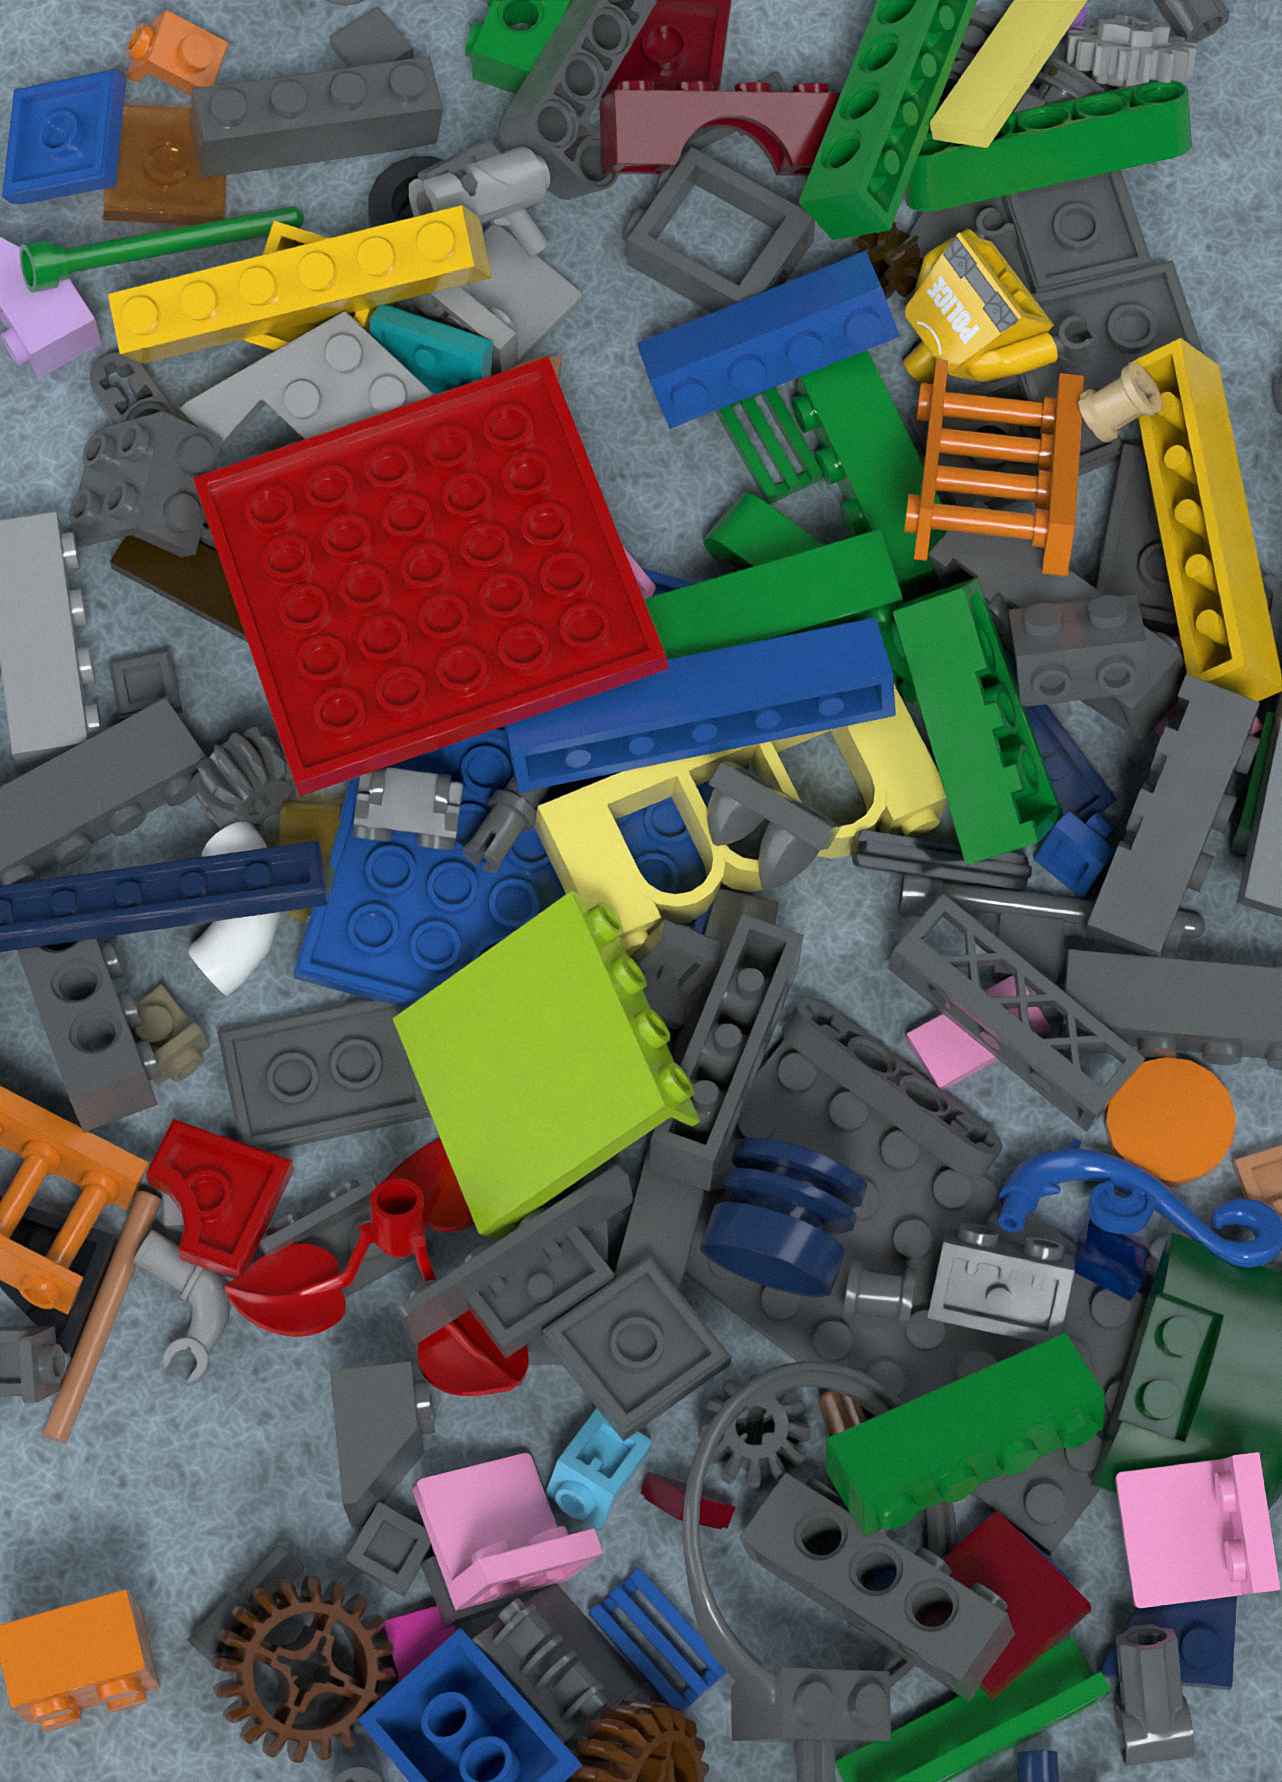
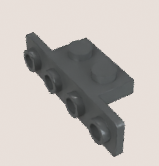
[398,1164,633,1358]

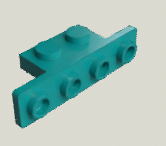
[369,304,493,395]

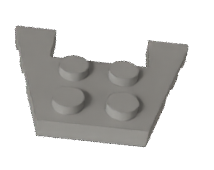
[179,311,435,450]

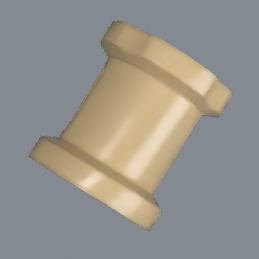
[1078,363,1162,442]

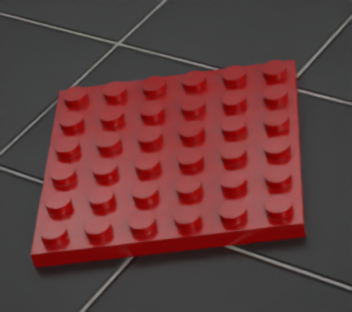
[193,356,669,797]

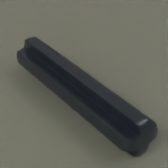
[850,830,1032,891]

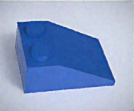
[358,1628,583,1782]

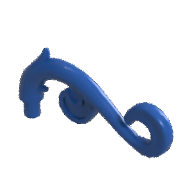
[998,1139,1282,1268]

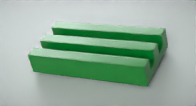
[715,387,823,505]

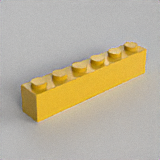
[108,205,492,364]
[1128,338,1282,702]

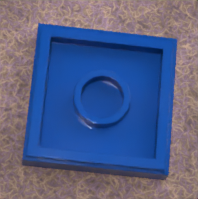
[2,69,126,204]

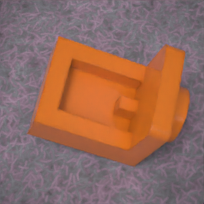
[126,10,228,96]

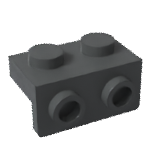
[1008,594,1149,707]

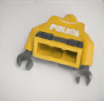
[903,208,1096,384]

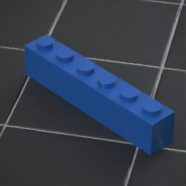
[504,618,896,793]

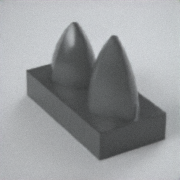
[707,761,841,890]

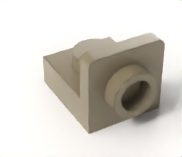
[131,984,210,1086]

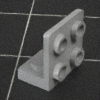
[412,224,582,375]

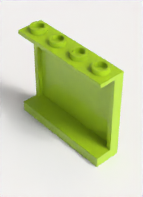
[392,891,701,1241]

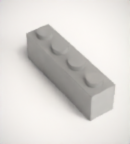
[0,511,103,774]

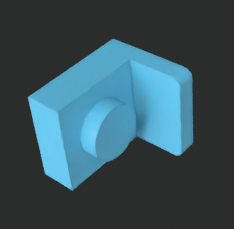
[545,1408,654,1529]

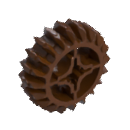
[212,1575,396,1763]
[570,1699,709,1782]

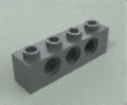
[17,871,161,1132]
[648,914,804,1192]
[739,1473,1015,1701]

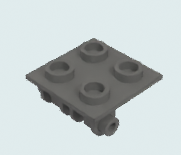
[472,1583,643,1743]

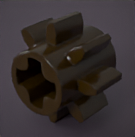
[852,222,923,300]

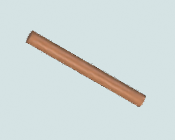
[42,1191,162,1444]

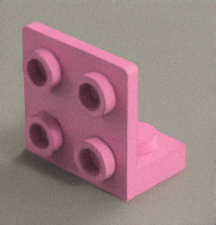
[1115,1452,1280,1608]
[412,1453,604,1611]

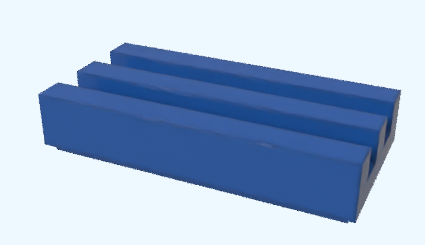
[588,1568,727,1712]

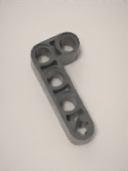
[500,0,657,200]

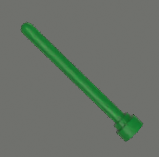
[20,207,304,293]

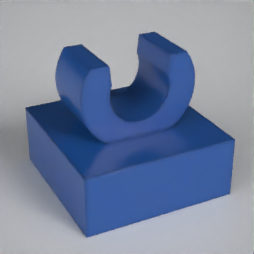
[1034,811,1117,899]

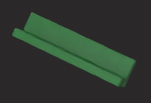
[835,1637,1111,1782]

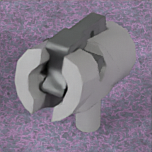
[409,142,550,256]

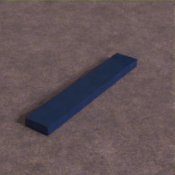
[0,840,327,952]

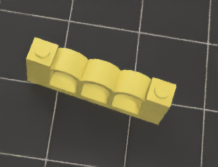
[534,684,948,957]

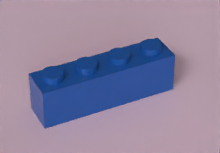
[637,251,900,429]

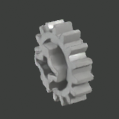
[1064,15,1197,88]

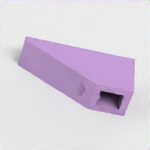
[0,237,102,378]

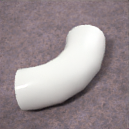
[186,821,282,997]

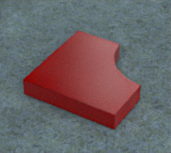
[146,1119,294,1279]

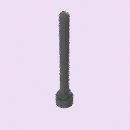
[898,874,1205,939]

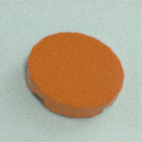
[1104,1057,1236,1187]

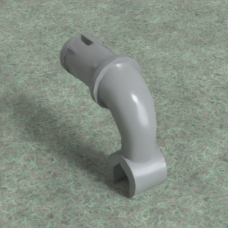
[133,1230,230,1387]

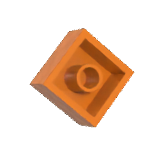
[0,1589,161,1731]

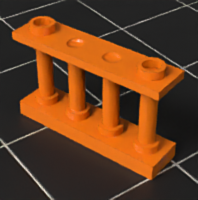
[904,360,1084,576]
[0,1086,149,1315]

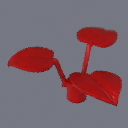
[224,1138,529,1396]

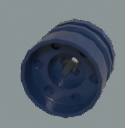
[700,1137,868,1298]

